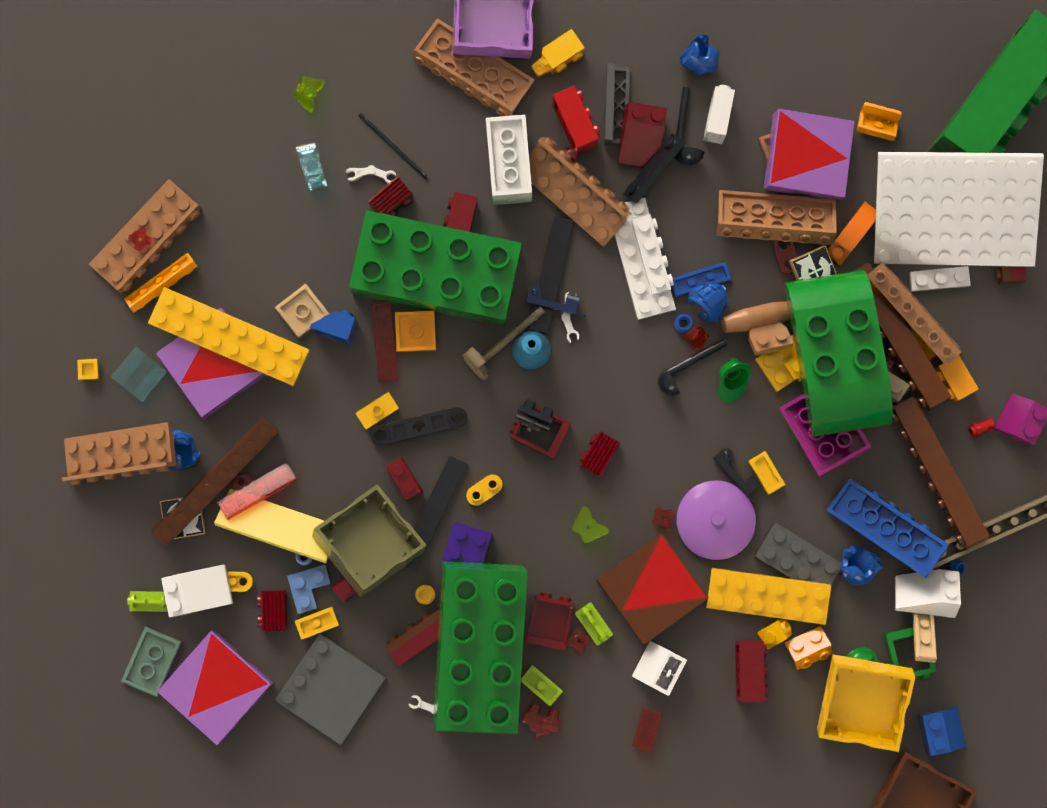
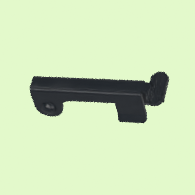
[713,448,761,504]

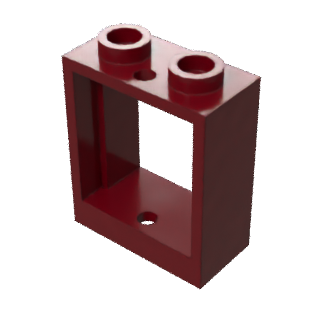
[509,406,571,459]

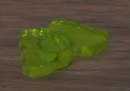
[294,76,325,112]
[572,506,609,543]

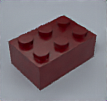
[735,640,768,702]

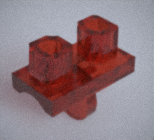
[522,703,561,739]

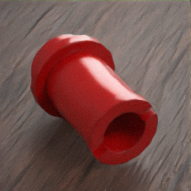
[968,418,995,438]

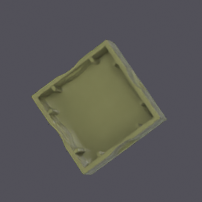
[312,484,427,598]

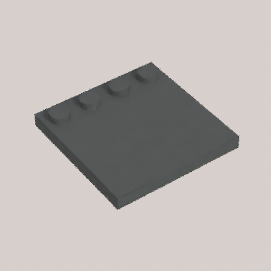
[275,633,386,745]

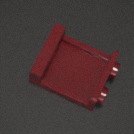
[526,592,575,651]

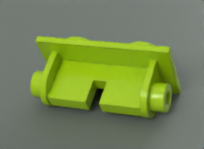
[127,591,168,612]
[575,602,613,646]

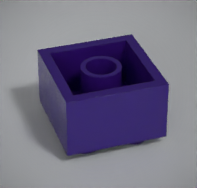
[442,522,492,563]

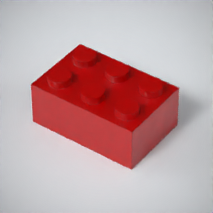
[552,86,600,156]

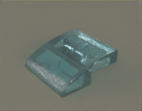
[111,346,167,402]

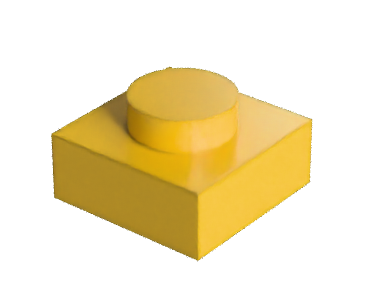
[77,359,99,380]

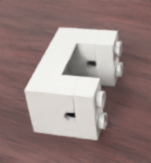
[486,115,532,205]

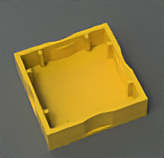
[817,655,915,752]

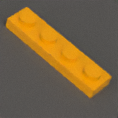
[124,252,197,312]

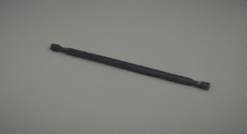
[358,113,428,179]

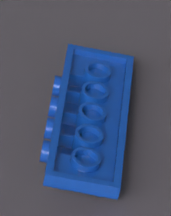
[827,478,949,579]

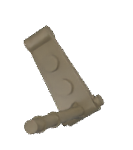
[462,307,545,381]

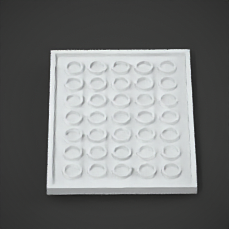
[874,152,1044,266]

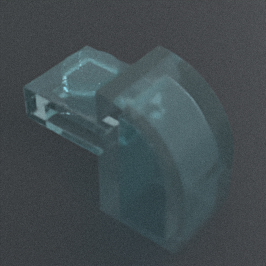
[296,142,327,191]

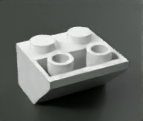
[632,641,687,696]

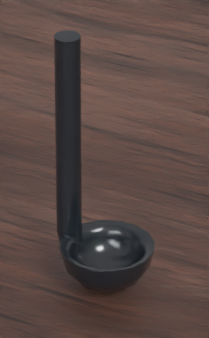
[675,87,705,166]
[658,339,727,396]

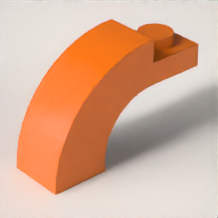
[828,202,876,265]

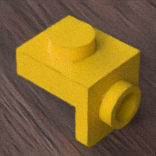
[757,618,793,649]

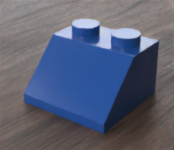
[310,310,358,345]
[918,707,966,756]

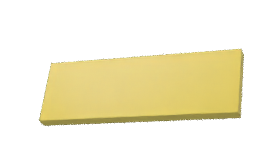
[214,489,328,563]

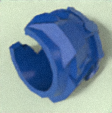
[679,34,720,75]
[688,282,729,323]
[169,429,201,470]
[841,545,884,586]

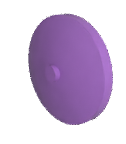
[676,481,756,560]

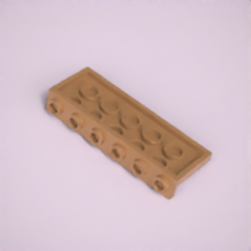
[413,18,535,117]
[529,137,632,247]
[89,179,202,294]
[716,190,836,245]
[867,262,962,365]
[62,422,176,485]

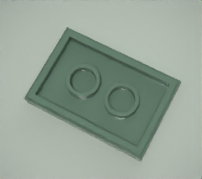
[121,626,182,697]

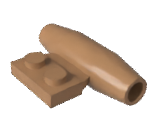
[721,301,793,356]

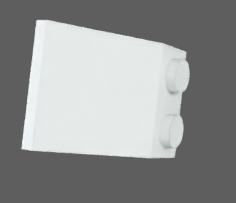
[161,564,233,617]
[895,569,961,618]

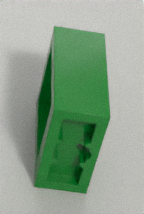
[882,626,937,679]

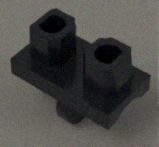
[516,399,553,434]

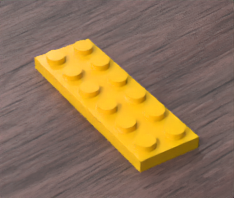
[706,568,831,625]

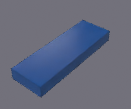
[672,261,732,298]

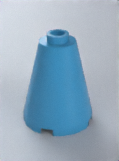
[512,330,551,370]

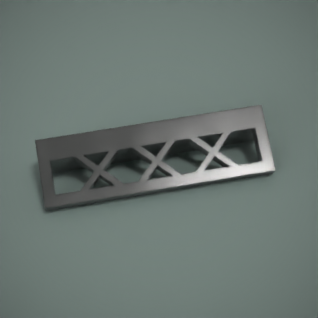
[604,63,630,144]

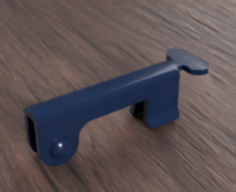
[526,286,586,317]

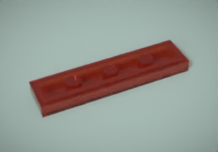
[371,302,398,382]
[217,463,297,520]

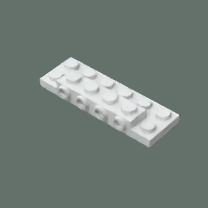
[614,197,676,320]

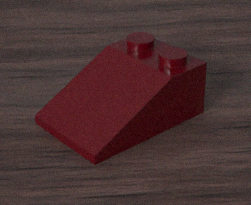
[617,102,667,168]

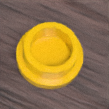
[415,585,435,605]

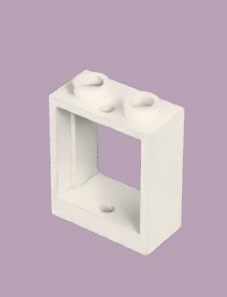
[703,85,735,144]

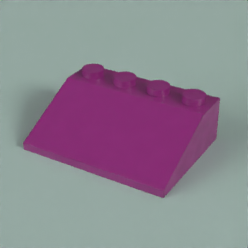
[779,394,872,477]

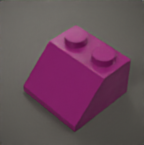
[995,394,1047,447]

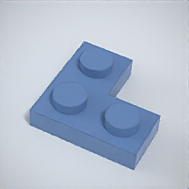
[287,565,331,614]

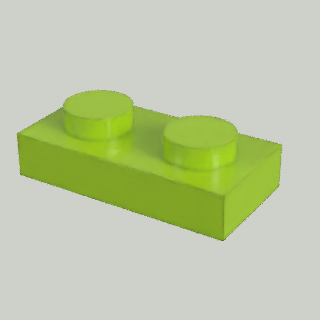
[521,665,563,706]

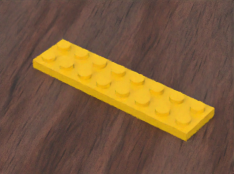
[148,287,310,386]

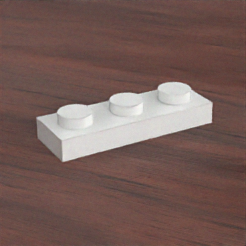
[909,266,971,292]

